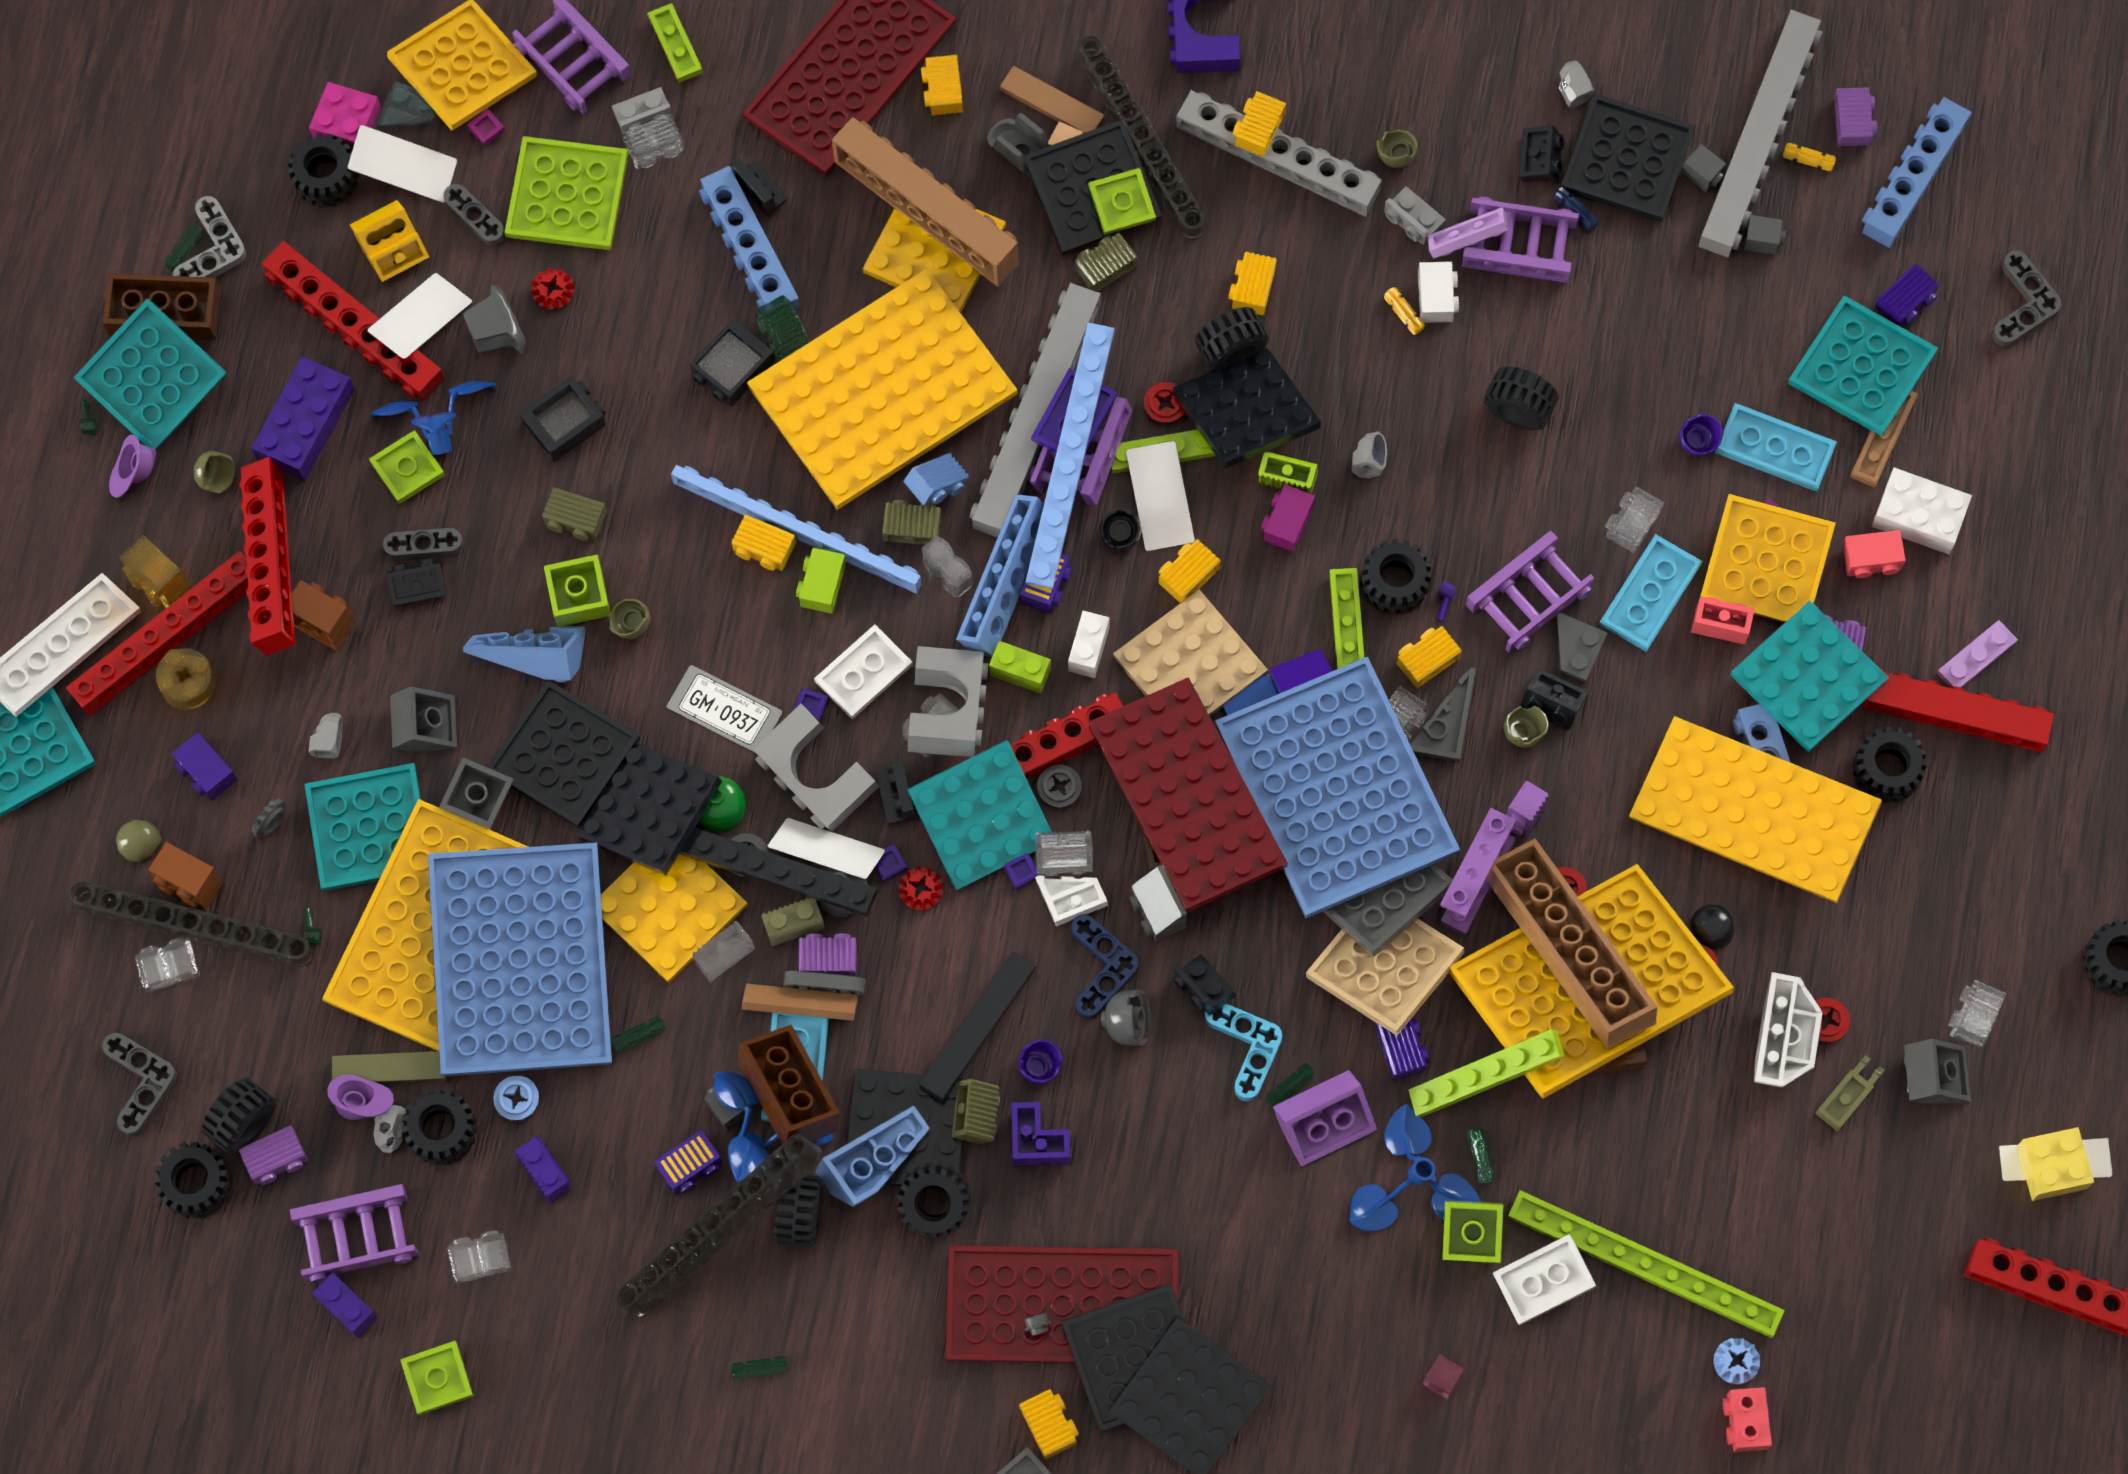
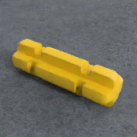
[1783,143,1836,171]
[1384,287,1425,335]

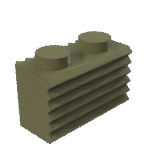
[1075,233,1138,292]
[542,487,607,541]
[882,500,941,546]
[762,898,825,947]
[952,1079,1000,1144]

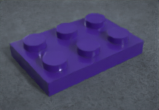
[1031,368,1117,454]

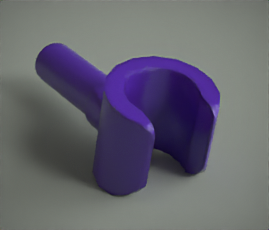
[1437,581,1455,622]

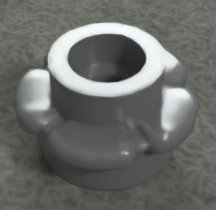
[1024,1313,1052,1335]

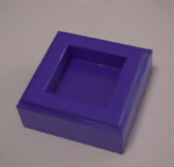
[794,688,829,723]
[875,843,908,882]
[1003,853,1040,890]

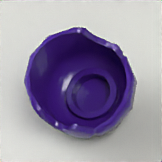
[1679,413,1724,457]
[1018,1039,1063,1085]

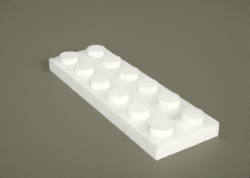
[0,573,141,717]

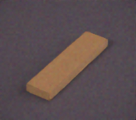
[1000,66,1104,133]
[1850,391,1918,488]
[742,984,858,1021]

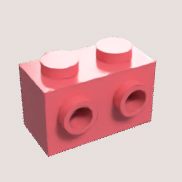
[1842,530,1906,578]
[1691,596,1754,645]
[1723,1387,1772,1452]

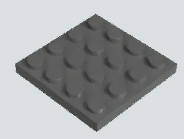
[1323,864,1453,957]

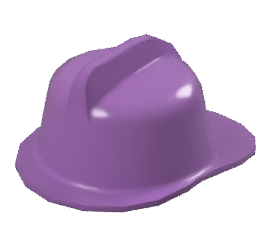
[109,435,156,498]
[327,1075,394,1120]

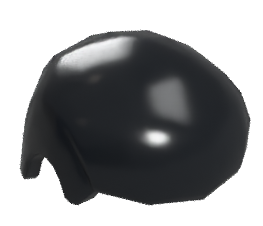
[1100,509,1142,551]
[1691,905,1735,950]

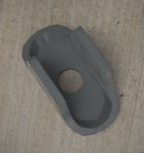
[987,113,1049,178]
[463,284,526,354]

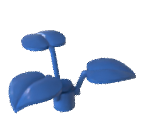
[371,381,496,455]
[713,1071,834,1183]
[1349,1104,1481,1231]

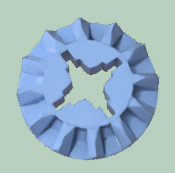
[493,1076,539,1121]
[1714,1338,1760,1384]

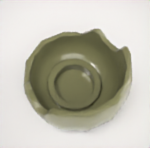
[1376,129,1418,168]
[194,451,235,493]
[608,599,650,640]
[1503,706,1549,748]
[116,819,162,862]

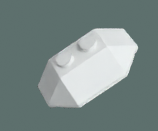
[1754,972,1822,1087]

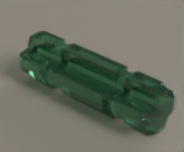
[163,224,203,272]
[611,1016,665,1053]
[1265,1063,1315,1107]
[1468,1128,1495,1184]
[731,1356,788,1380]

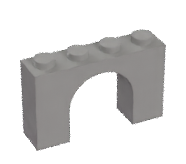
[908,646,988,757]
[753,704,880,832]

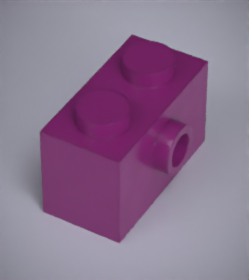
[1261,484,1315,553]

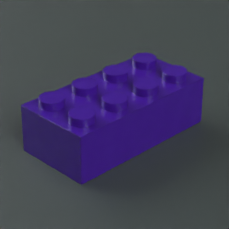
[251,357,355,481]

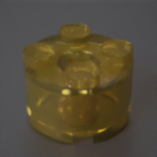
[156,648,216,711]

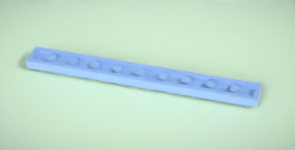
[1026,322,1115,590]
[671,465,922,594]

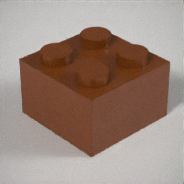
[292,580,355,651]
[148,842,223,911]

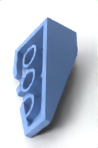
[463,626,586,682]
[815,1106,930,1207]

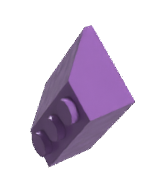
[1273,1070,1377,1167]

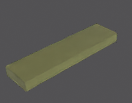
[332,1051,446,1084]

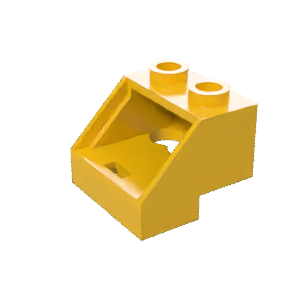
[350,200,429,282]

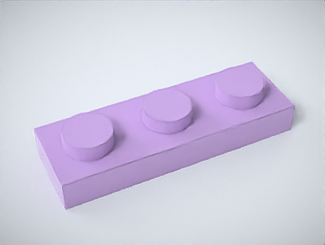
[1428,207,1508,259]
[1937,620,2018,688]

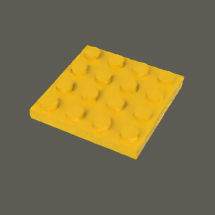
[387,0,537,131]
[863,209,1006,313]
[1700,494,1836,623]
[601,854,748,983]

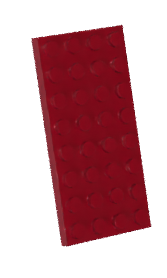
[742,0,956,176]
[1088,677,1288,913]
[946,1245,1178,1363]

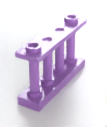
[512,0,631,115]
[1461,197,1579,283]
[1030,397,1132,507]
[1466,530,1594,653]
[1440,808,1516,936]
[290,1184,419,1283]

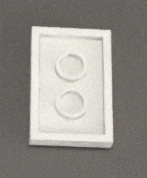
[814,625,913,720]
[1493,1234,1597,1325]

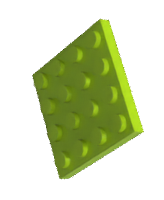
[505,136,629,251]

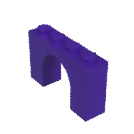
[1168,0,1240,73]

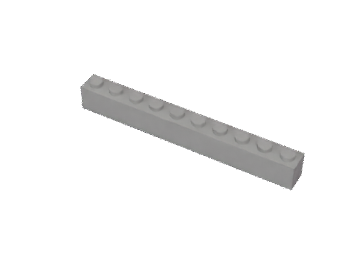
[1698,10,1822,258]
[970,283,1101,538]

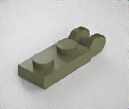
[1815,1055,1885,1132]

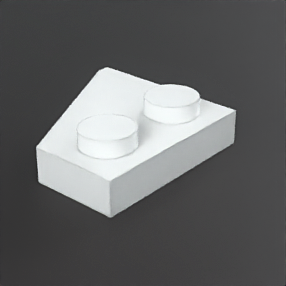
[1035,875,1108,926]

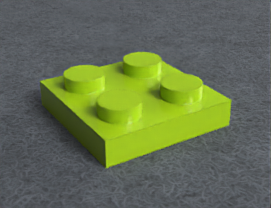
[1088,168,1156,235]
[369,430,445,504]
[400,1341,474,1415]

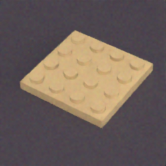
[1113,590,1268,717]
[1306,919,1465,1036]

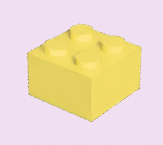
[2017,1127,2094,1201]

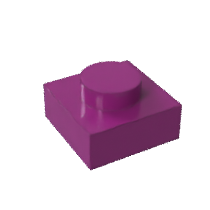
[467,108,505,147]

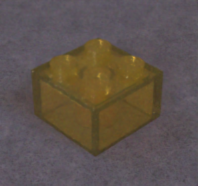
[119,535,191,609]

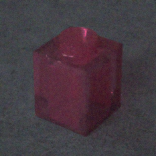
[1423,1354,1464,1399]

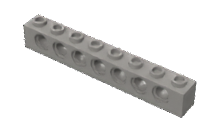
[1176,90,1382,217]

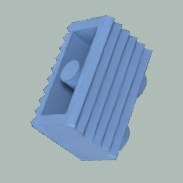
[903,453,969,506]

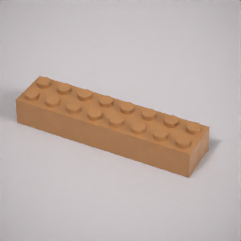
[832,117,1019,287]
[1487,839,1657,1049]

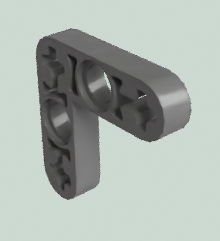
[1992,251,2062,347]
[102,1033,177,1136]

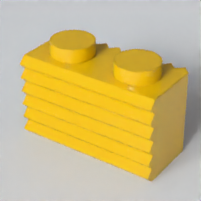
[921,55,963,116]
[1233,91,1286,157]
[1228,252,1277,316]
[732,514,796,571]
[1159,539,1221,603]
[1397,626,1462,689]
[1019,1389,1079,1460]

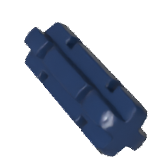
[1554,187,1598,231]

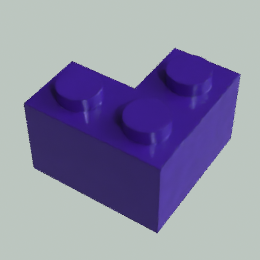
[1012,1102,1070,1166]

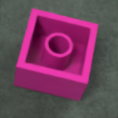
[309,82,382,151]

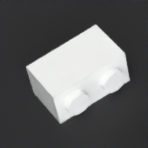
[1418,262,1459,323]
[1068,611,1109,678]

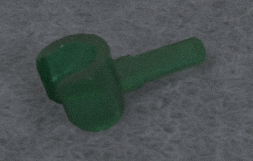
[79,399,97,435]
[303,906,322,944]

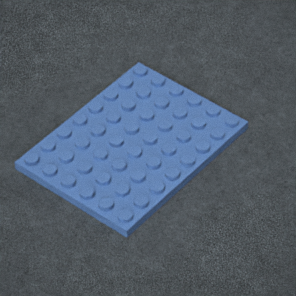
[1215,657,1460,918]
[428,843,612,1076]

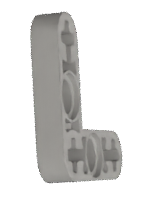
[173,196,246,278]

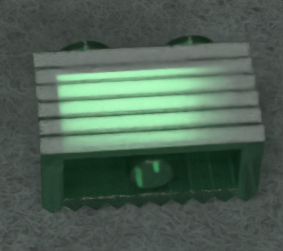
[755,295,810,360]

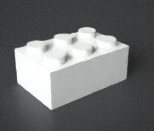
[1871,468,1972,554]

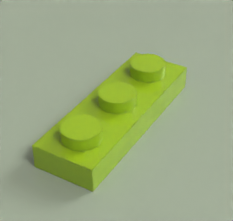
[648,3,703,83]

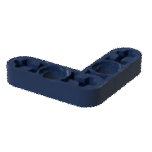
[1071,915,1138,1019]

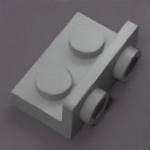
[612,87,673,137]
[1384,186,1446,245]

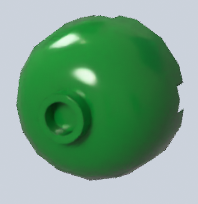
[697,776,746,833]

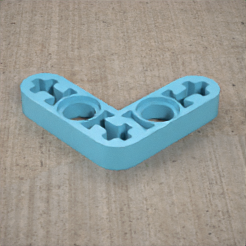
[1205,1004,1282,1102]

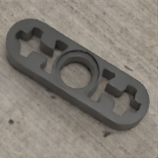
[443,184,505,246]
[383,528,464,560]
[783,971,866,996]

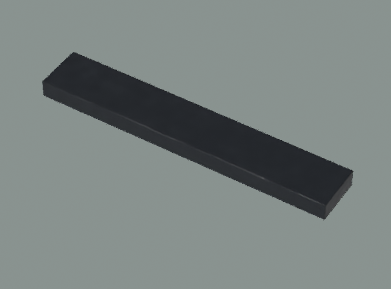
[919,951,1036,1102]

